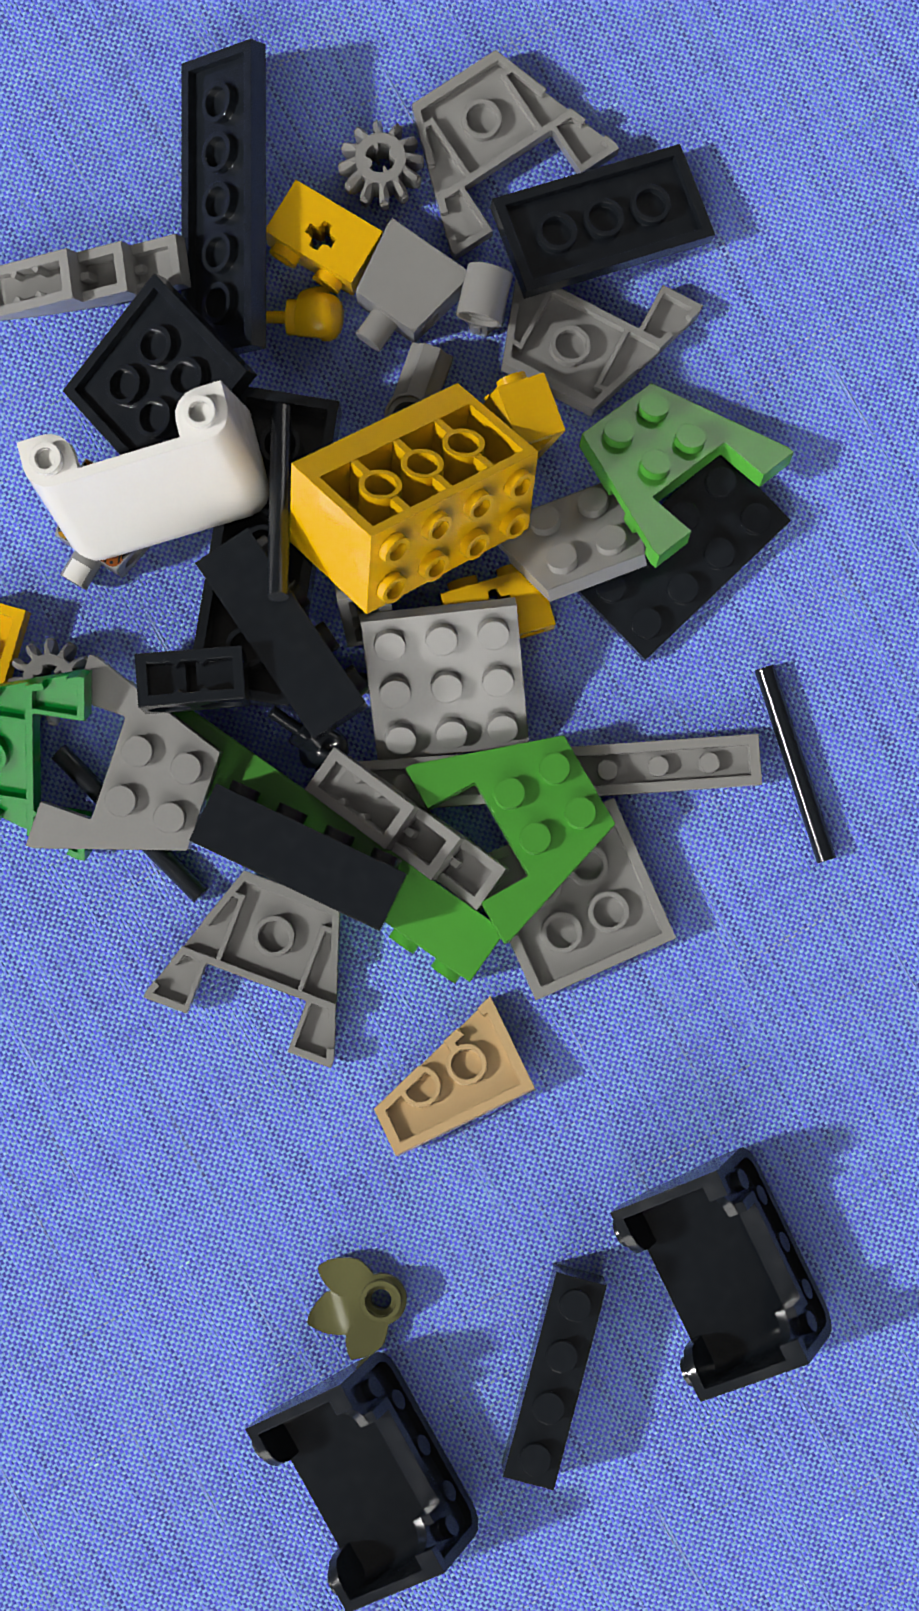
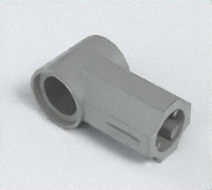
[456,262,513,337]
[384,342,453,418]

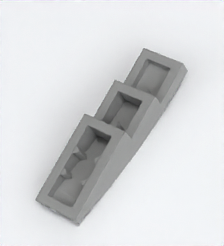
[0,234,191,321]
[305,747,510,911]

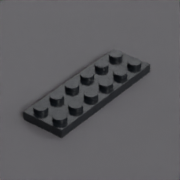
[181,39,266,355]

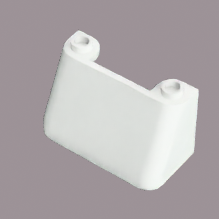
[17,380,269,561]

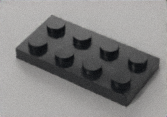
[490,144,715,299]
[577,456,791,662]

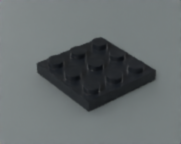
[63,273,257,455]

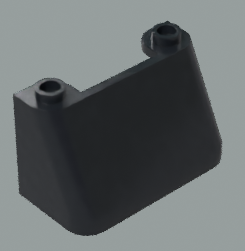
[610,1147,832,1402]
[245,1352,478,1611]

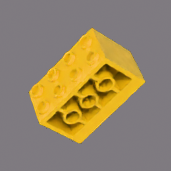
[290,383,538,614]

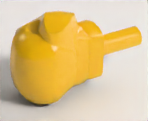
[266,286,344,342]

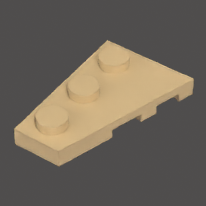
[374,996,536,1157]

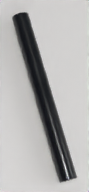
[267,403,292,602]
[755,665,836,863]
[51,745,208,903]

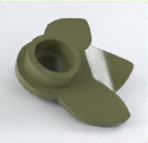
[307,1257,407,1360]

